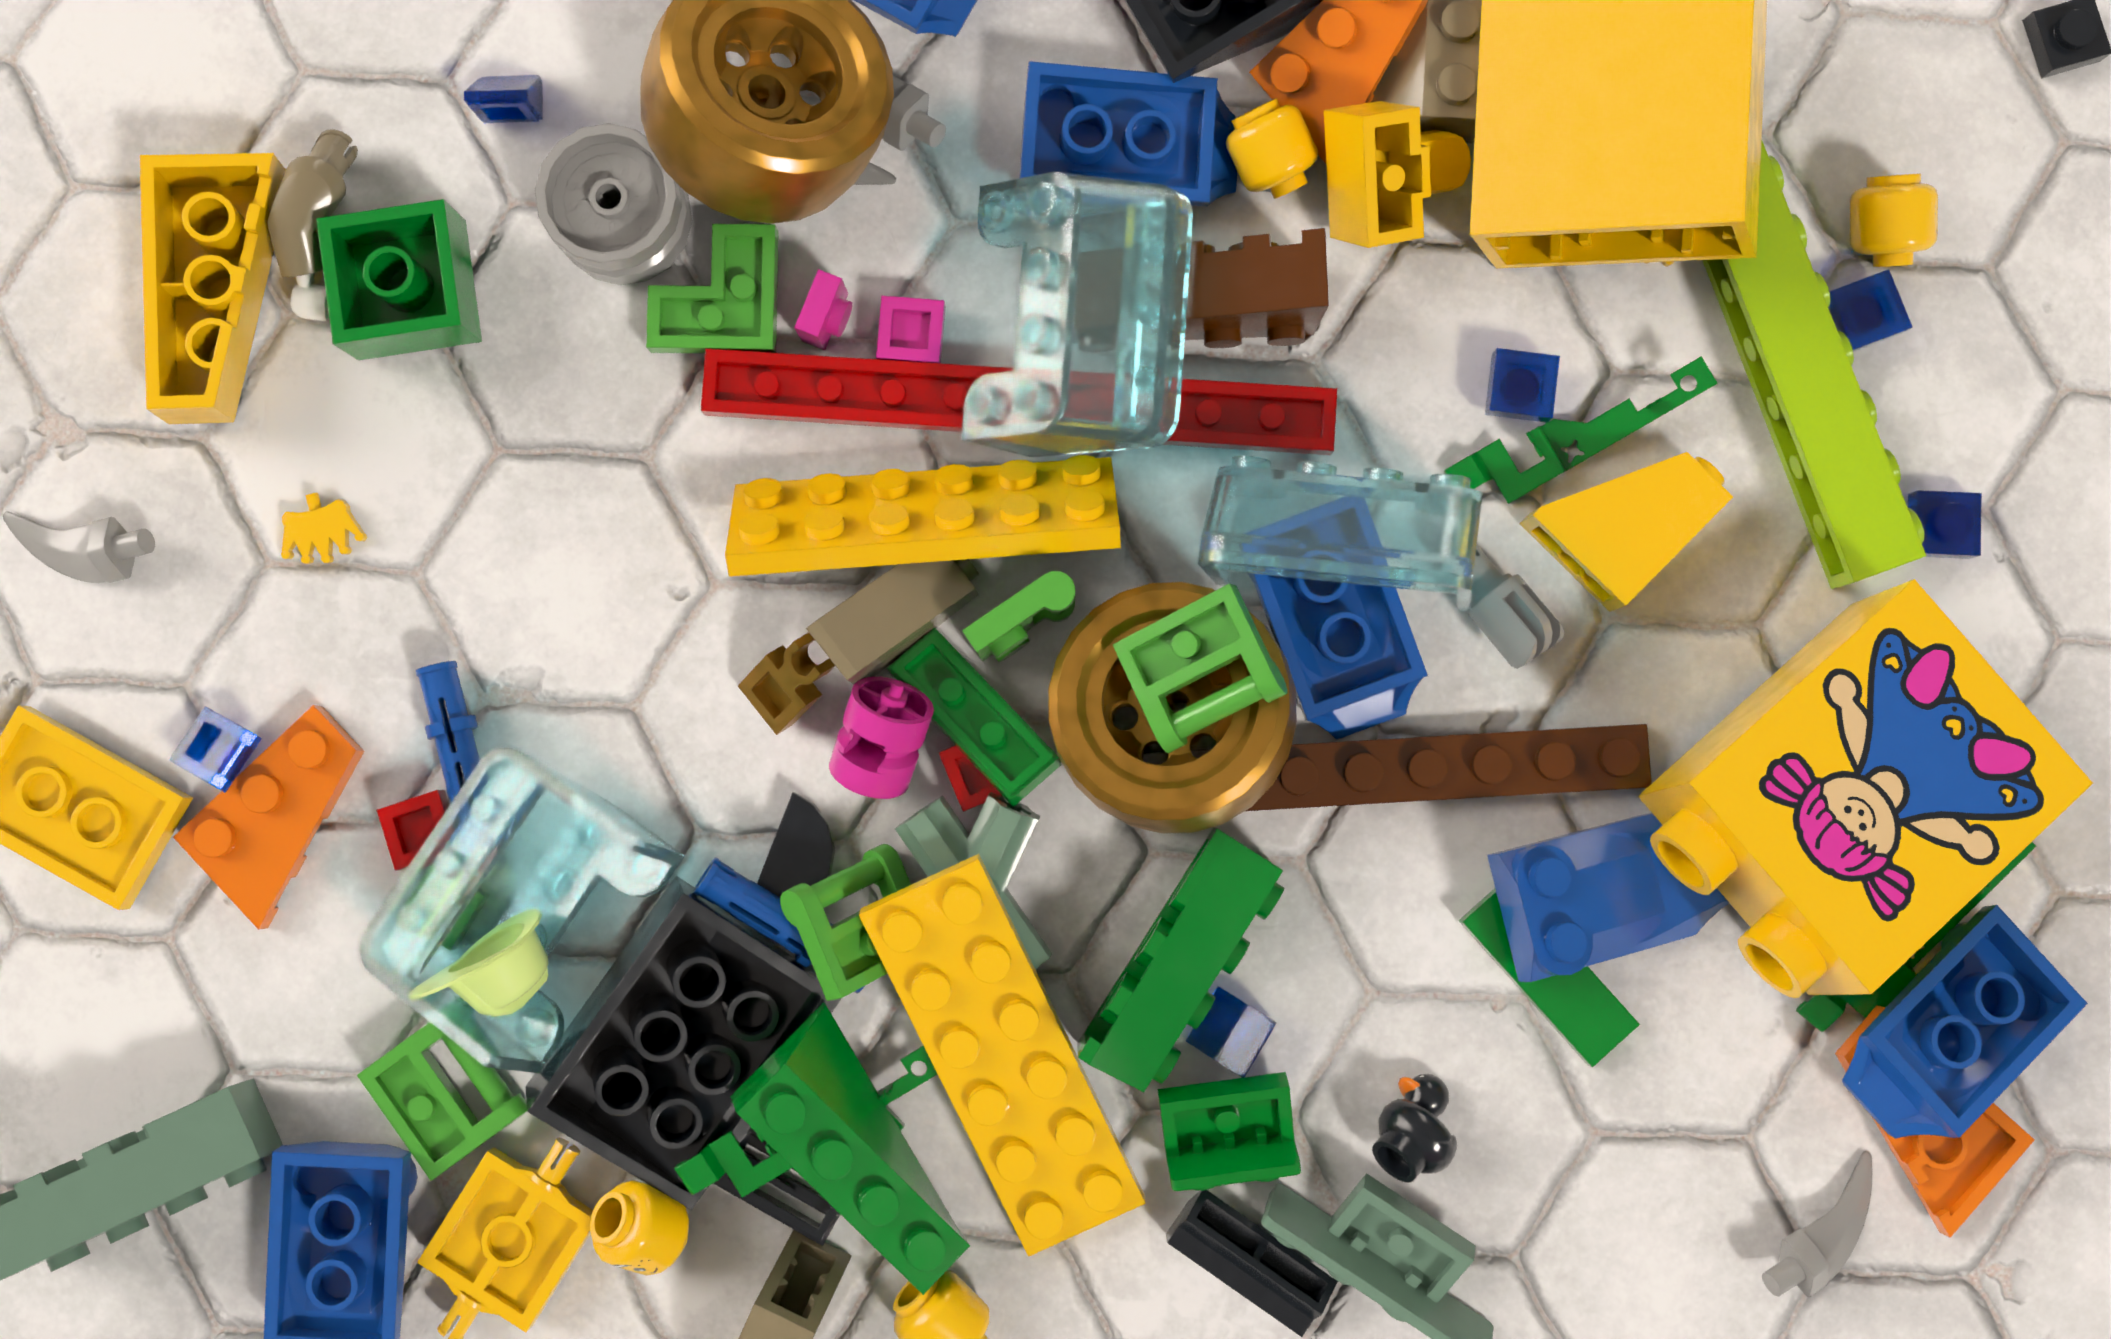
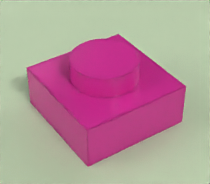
[794,269,852,351]
[876,295,946,363]

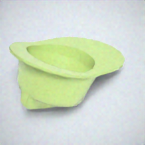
[408,909,549,1017]

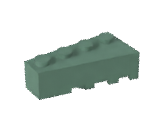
[0,1078,283,1281]

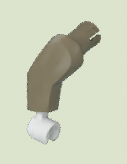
[267,129,358,321]

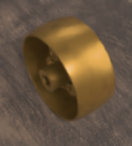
[640,0,894,224]
[1048,582,1297,833]

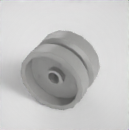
[535,123,692,285]

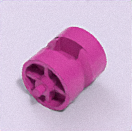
[829,677,934,799]

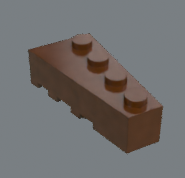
[1062,228,1329,353]

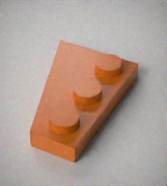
[1249,0,1428,164]
[173,705,364,930]
[1835,1006,2035,1238]

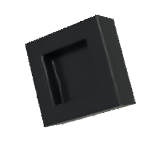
[2022,0,2111,79]

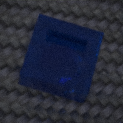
[1828,269,1913,352]
[1485,348,1560,423]
[1908,490,1982,559]
[169,706,262,793]

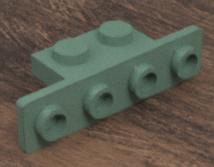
[1261,1173,1494,1339]

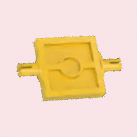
[417,1137,593,1339]

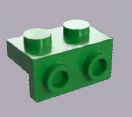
[1157,1072,1301,1191]

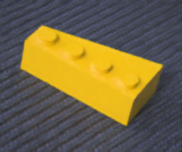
[140,153,286,425]

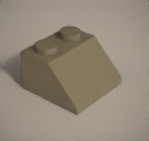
[1371,0,1482,144]

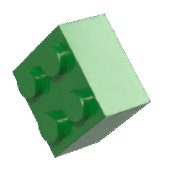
[316,199,482,361]

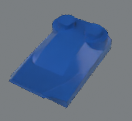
[1019,61,1237,207]
[1238,494,1428,740]
[1487,812,1729,982]
[1842,905,2088,1139]
[264,1141,418,1339]

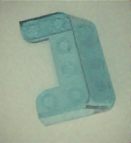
[961,172,1193,457]
[1198,456,1483,611]
[360,747,685,1073]

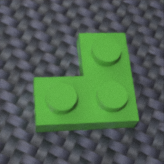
[646,224,779,354]

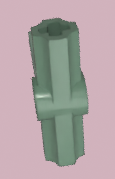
[895,792,1052,970]

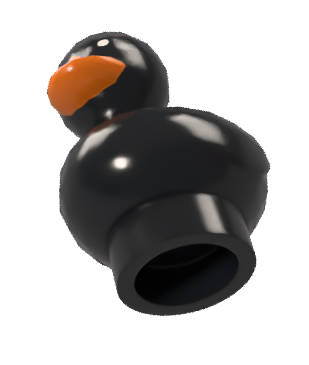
[1372,1074,1457,1183]

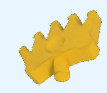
[281,493,367,564]

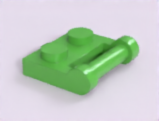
[962,571,1075,663]
[1113,583,1288,753]
[780,844,911,1001]
[357,1004,527,1181]

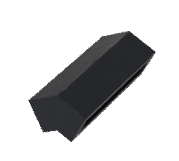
[1166,1190,1338,1337]

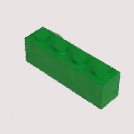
[1077,828,1284,1093]
[730,1003,970,1295]

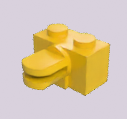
[1324,101,1471,248]

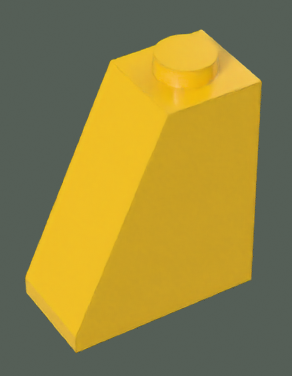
[1519,452,1733,612]

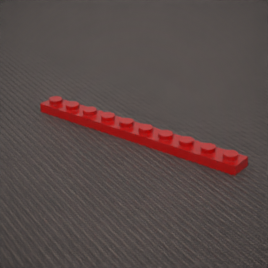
[701,349,1338,455]

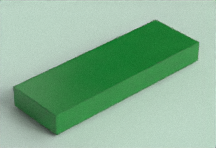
[887,627,1062,807]
[1459,888,1640,1068]

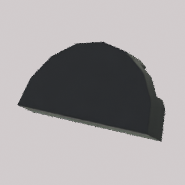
[757,792,835,898]

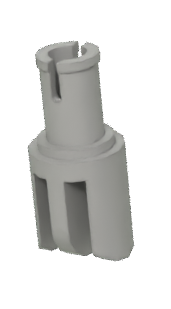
[1437,533,1565,669]

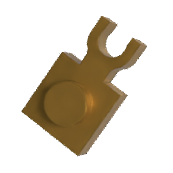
[738,632,835,735]

